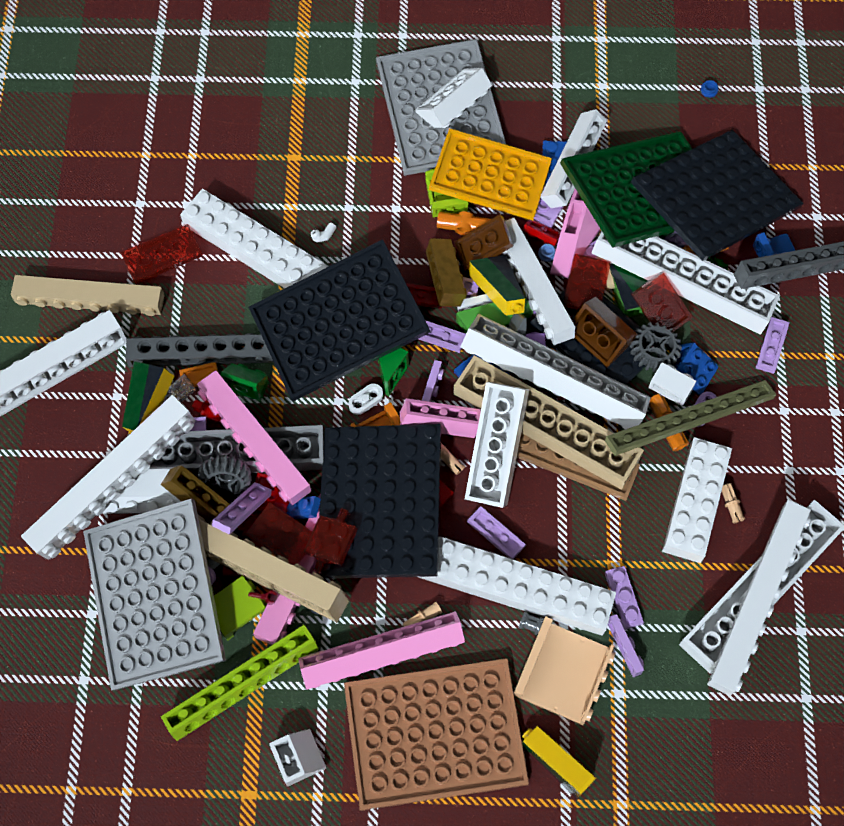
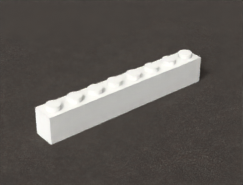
[502,218,575,345]

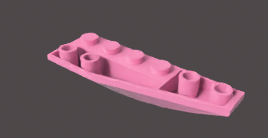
[550,189,600,278]

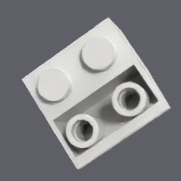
[649,363,696,406]
[269,729,327,786]

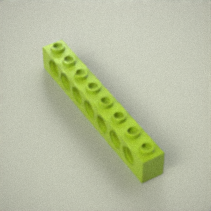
[161,625,319,741]

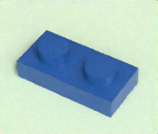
[286,496,321,520]

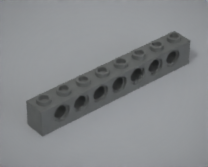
[733,242,844,289]
[125,333,274,367]

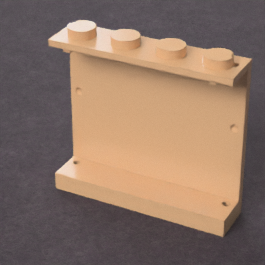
[514,616,616,725]

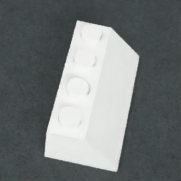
[415,68,492,128]
[104,467,181,514]

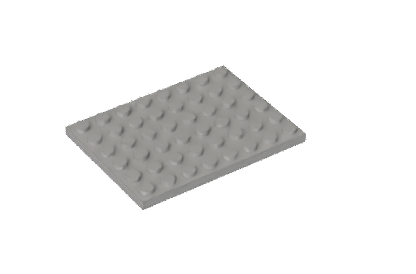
[376,39,506,176]
[83,499,226,690]

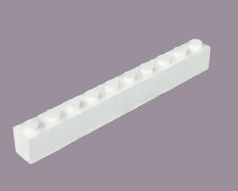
[707,500,811,696]

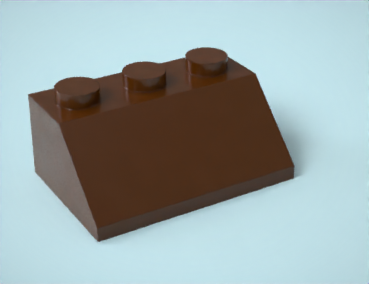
[572,297,638,367]

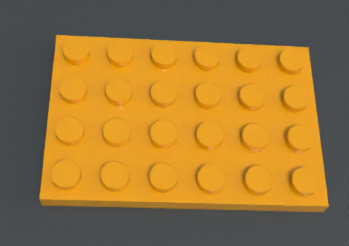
[429,128,552,221]

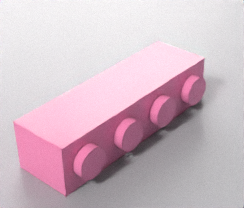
[400,398,481,438]

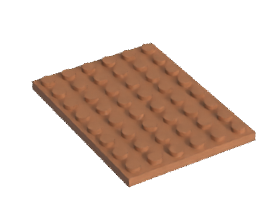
[344,659,529,811]

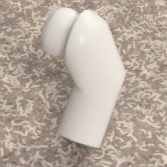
[311,223,337,243]

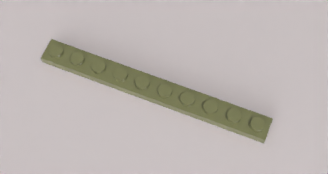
[605,380,776,456]

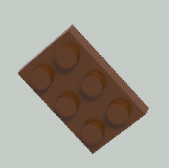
[455,214,514,273]

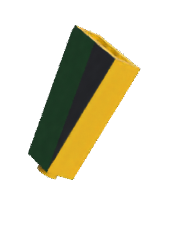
[469,255,525,316]
[122,361,174,434]
[522,726,596,799]

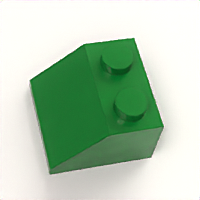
[378,348,409,397]
[220,363,269,402]

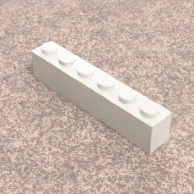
[540,109,607,208]

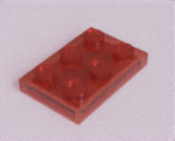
[563,254,611,310]
[631,272,693,333]
[246,502,318,566]

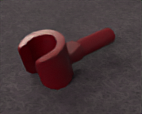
[248,591,277,605]

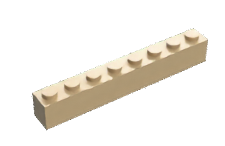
[11,275,164,316]

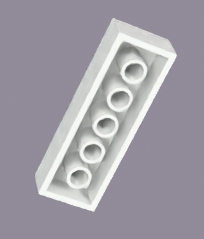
[465,382,529,508]
[662,437,732,563]

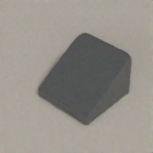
[507,313,527,336]

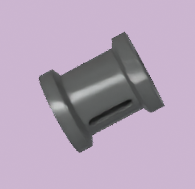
[519,611,544,635]

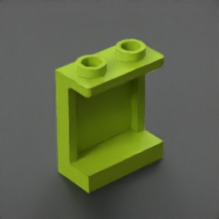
[425,169,468,217]
[214,576,267,641]

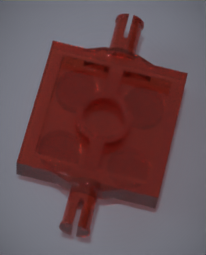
[304,508,358,574]

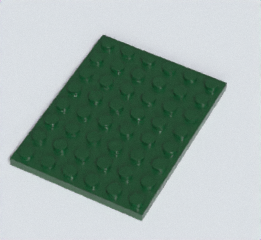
[560,131,692,248]

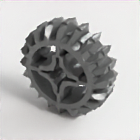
[630,322,682,373]
[197,455,252,499]

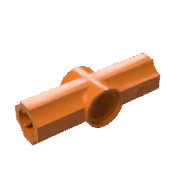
[437,211,491,235]
[649,394,689,451]

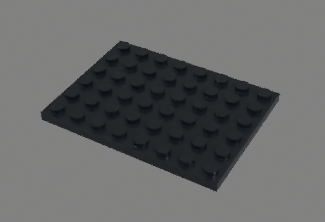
[631,129,804,261]
[249,239,431,402]
[316,424,441,579]

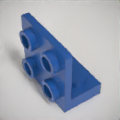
[753,233,796,257]
[672,343,718,395]

